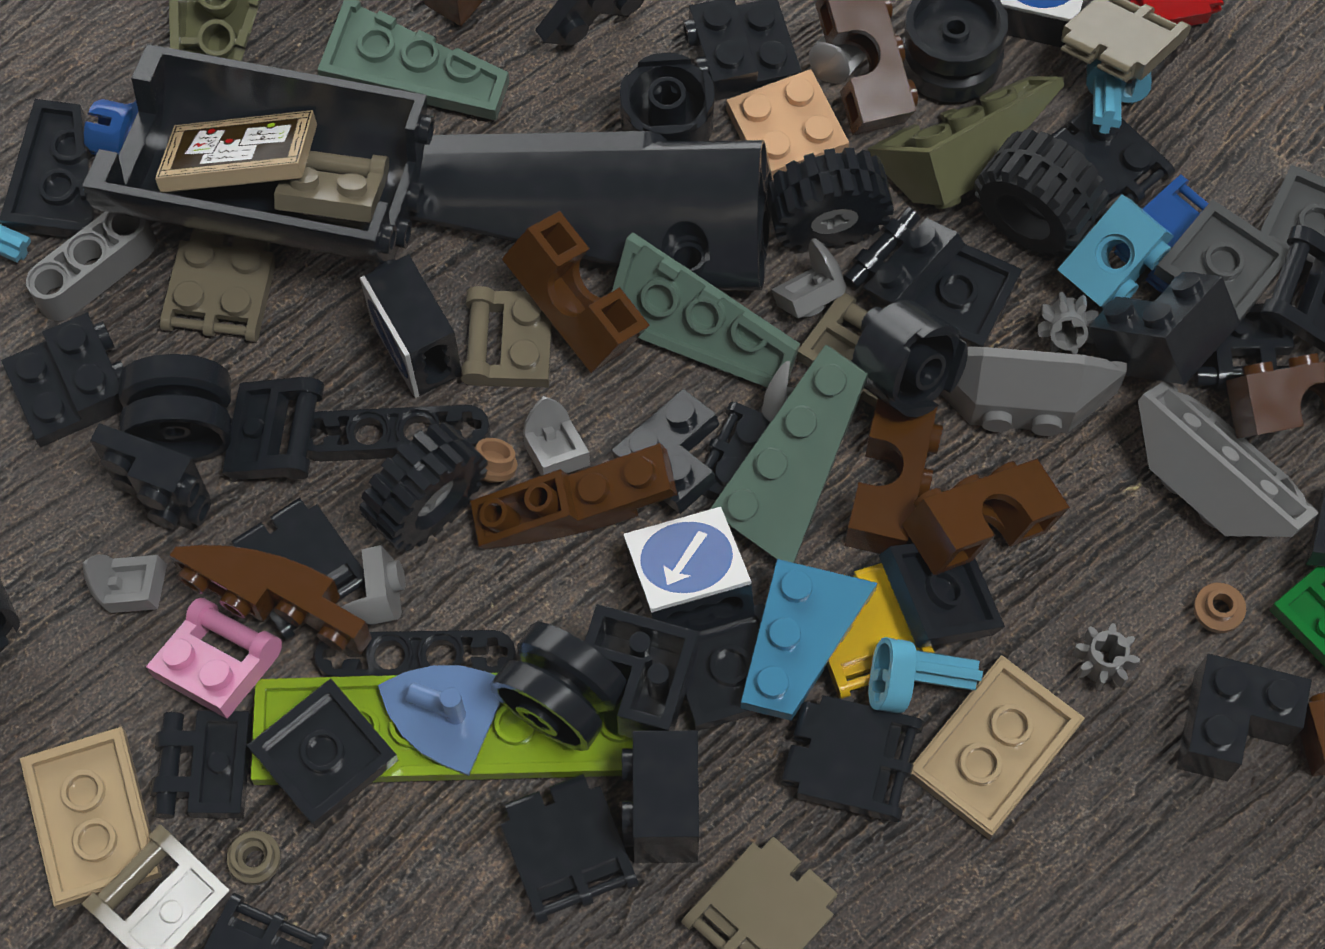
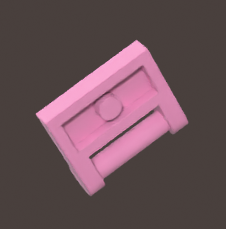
[146,597,282,719]

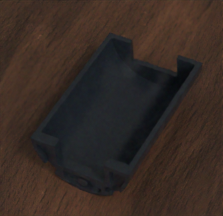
[82,44,435,264]

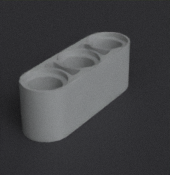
[26,212,156,321]

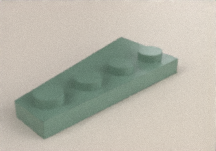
[318,0,509,121]
[612,232,800,388]
[710,345,868,563]

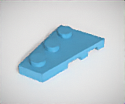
[740,559,877,721]

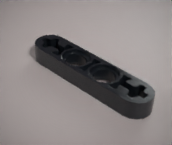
[307,405,491,462]
[314,630,517,677]

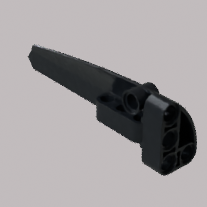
[410,131,772,290]

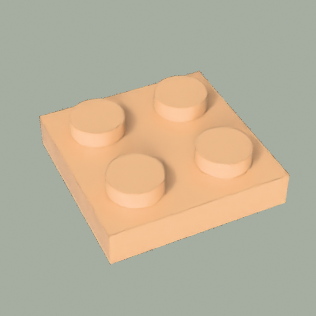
[726,69,849,180]

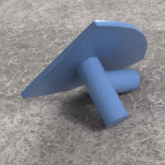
[378,665,501,776]

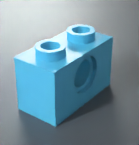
[1057,194,1174,308]

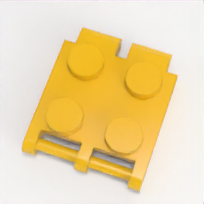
[826,563,934,699]

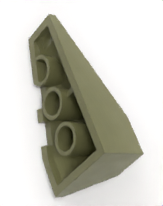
[169,0,261,61]
[868,76,1064,209]

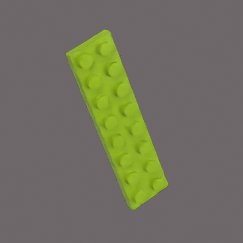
[251,673,633,785]

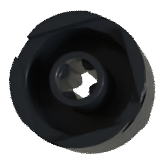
[620,52,715,141]
[851,300,968,417]

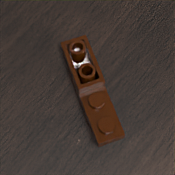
[470,443,677,549]
[169,545,372,655]

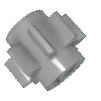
[1038,292,1098,354]
[1072,623,1140,691]

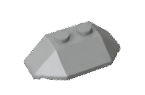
[940,347,1127,436]
[1138,382,1319,537]

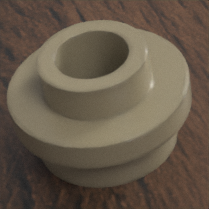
[227,831,281,885]

